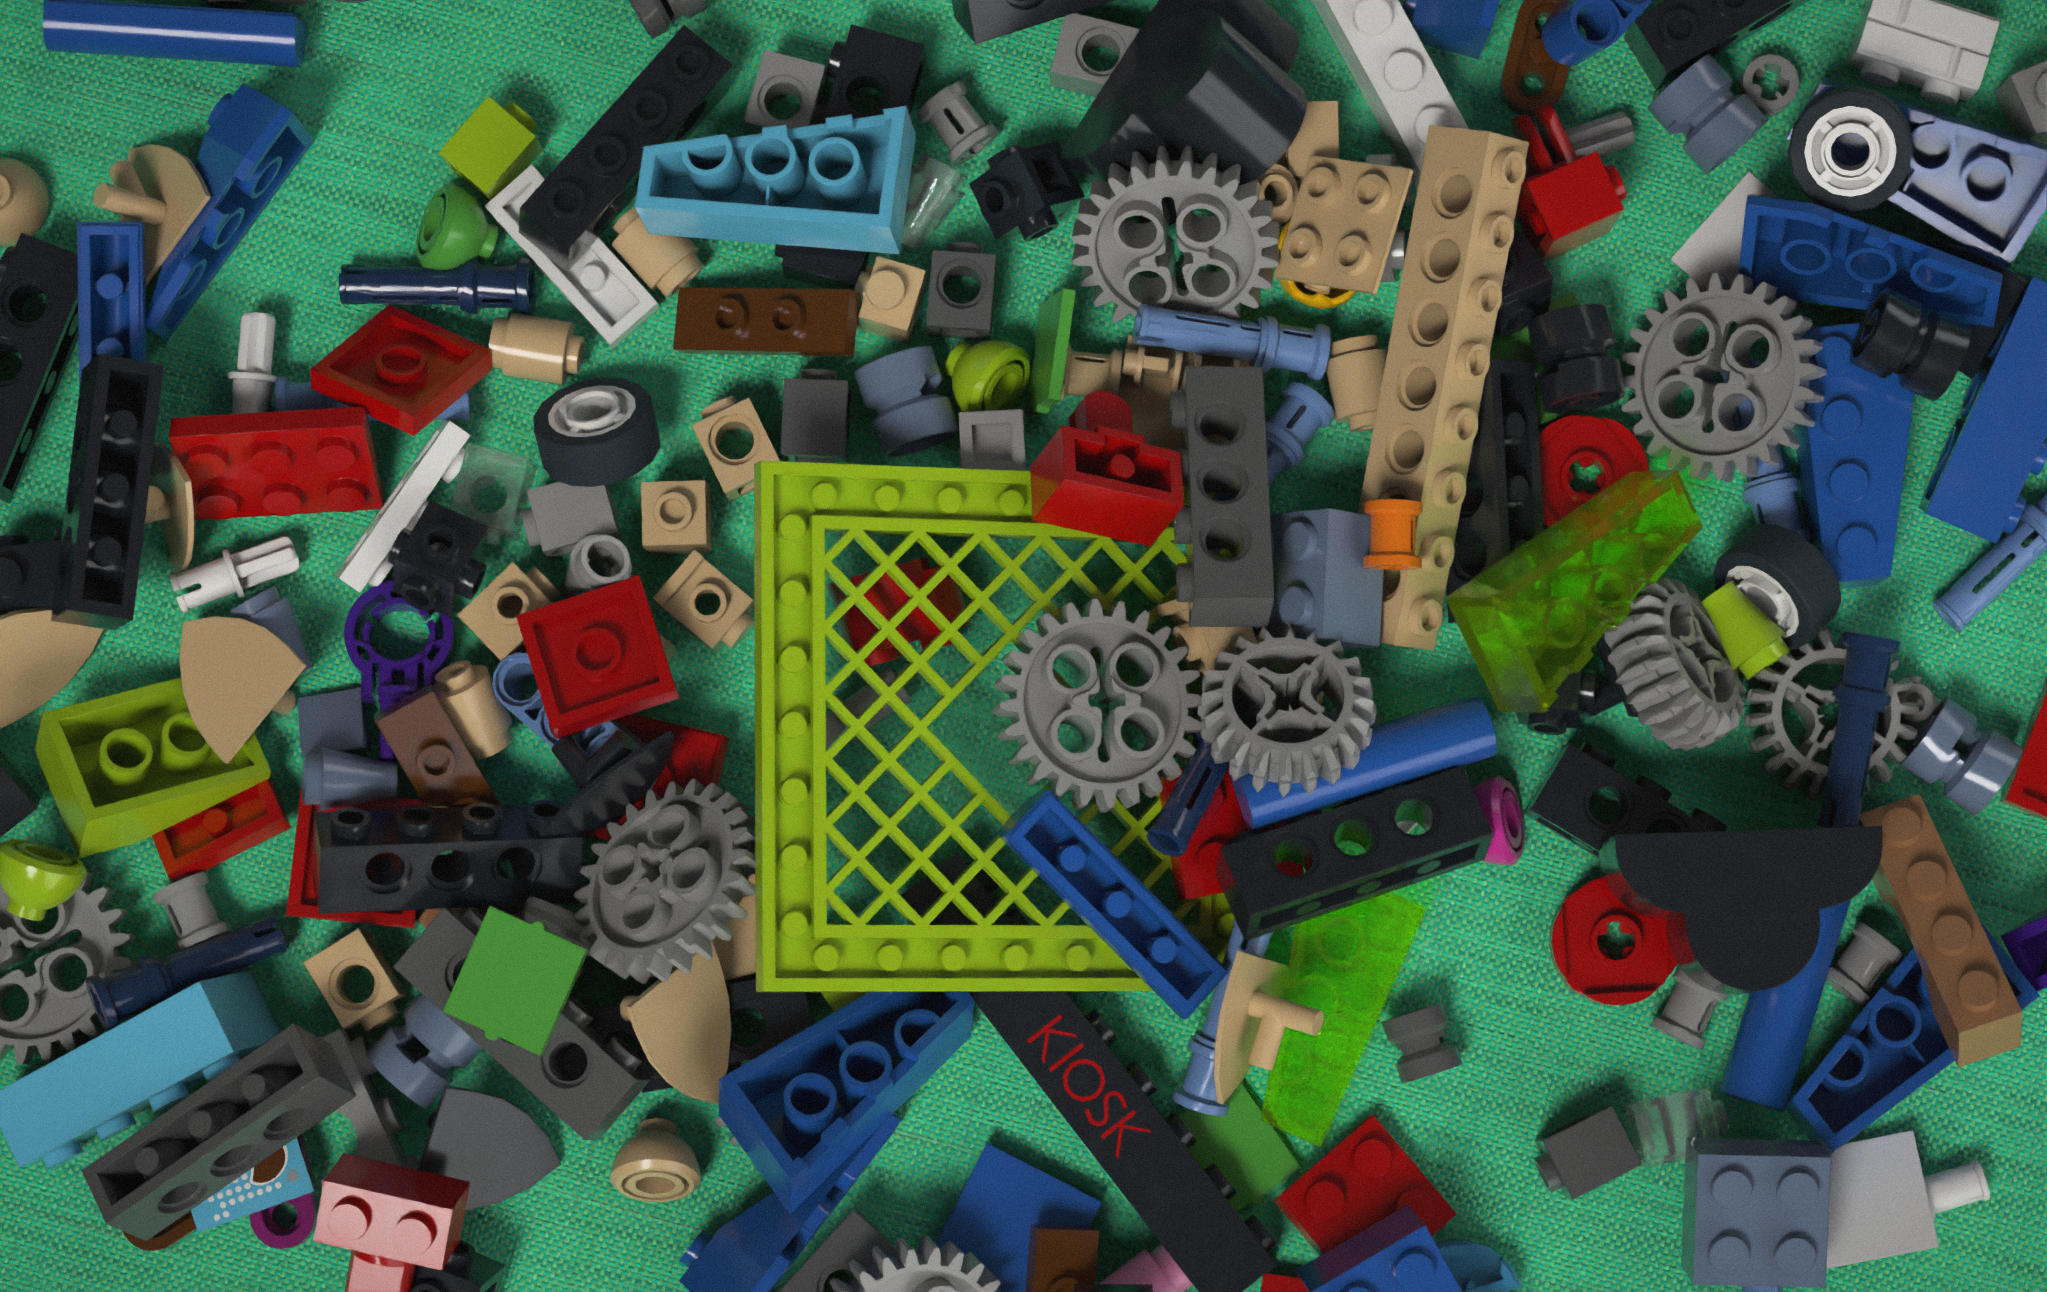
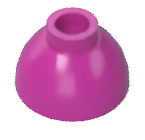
[1473,776,1525,865]

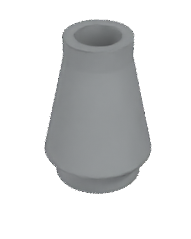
[561,534,632,599]

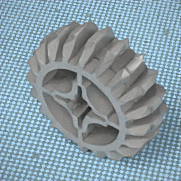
[1604,577,1745,751]
[1198,624,1376,798]
[1743,628,1919,800]

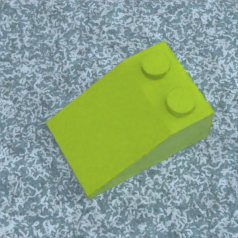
[35,677,271,859]

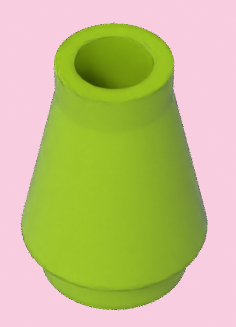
[1701,580,1791,680]

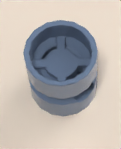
[1647,54,1769,175]
[854,346,959,458]
[1899,696,2023,816]
[366,993,483,1108]

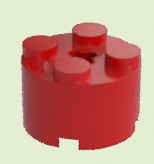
[827,550,971,667]

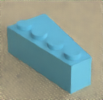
[635,106,916,254]
[0,970,282,1170]

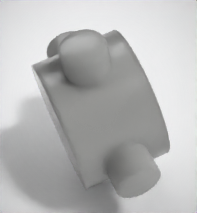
[1898,676,1941,731]

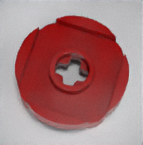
[1539,415,1649,544]
[1549,877,1677,1006]

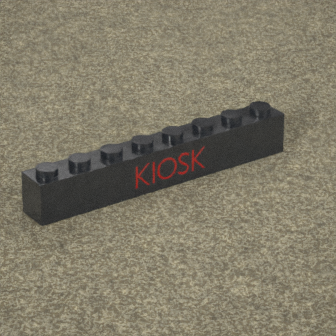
[901,852,1277,1292]

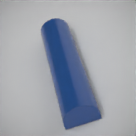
[43,0,308,67]
[77,220,146,391]
[1230,694,1497,830]
[999,789,1230,1019]
[1718,899,1851,1112]

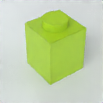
[438,96,543,201]

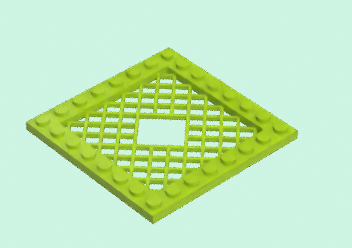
[754,461,1246,992]

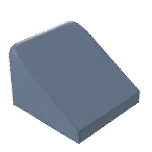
[298,687,372,759]

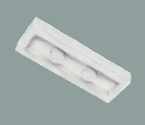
[484,164,660,349]
[334,420,471,592]

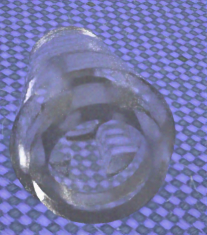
[902,153,968,252]

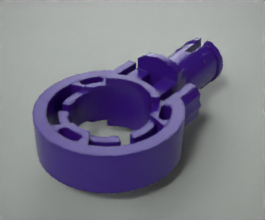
[344,580,456,764]

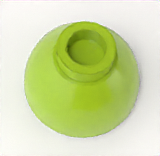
[945,340,1030,412]
[0,839,87,921]

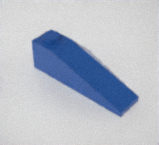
[146,84,315,342]

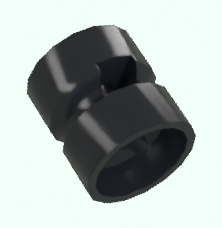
[1849,287,1972,402]
[1527,304,1626,414]

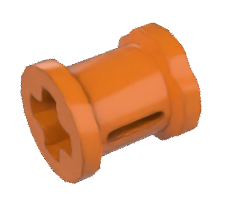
[1363,499,1423,570]

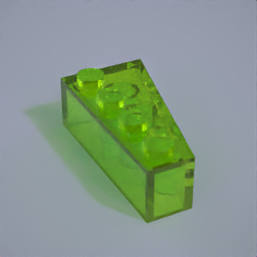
[1445,470,1703,713]
[1261,871,1428,1150]

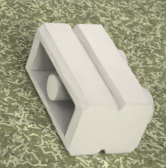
[1847,0,2000,106]

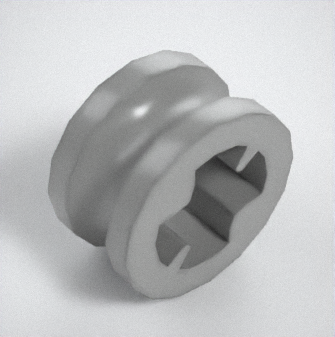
[1738,54,1799,117]

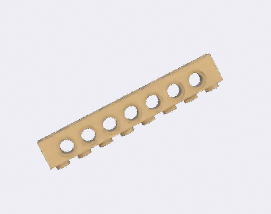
[1358,125,1529,650]

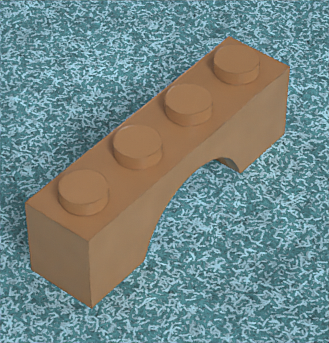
[1859,794,2022,1068]

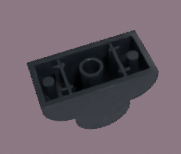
[1059,0,1307,226]
[1599,826,1883,995]

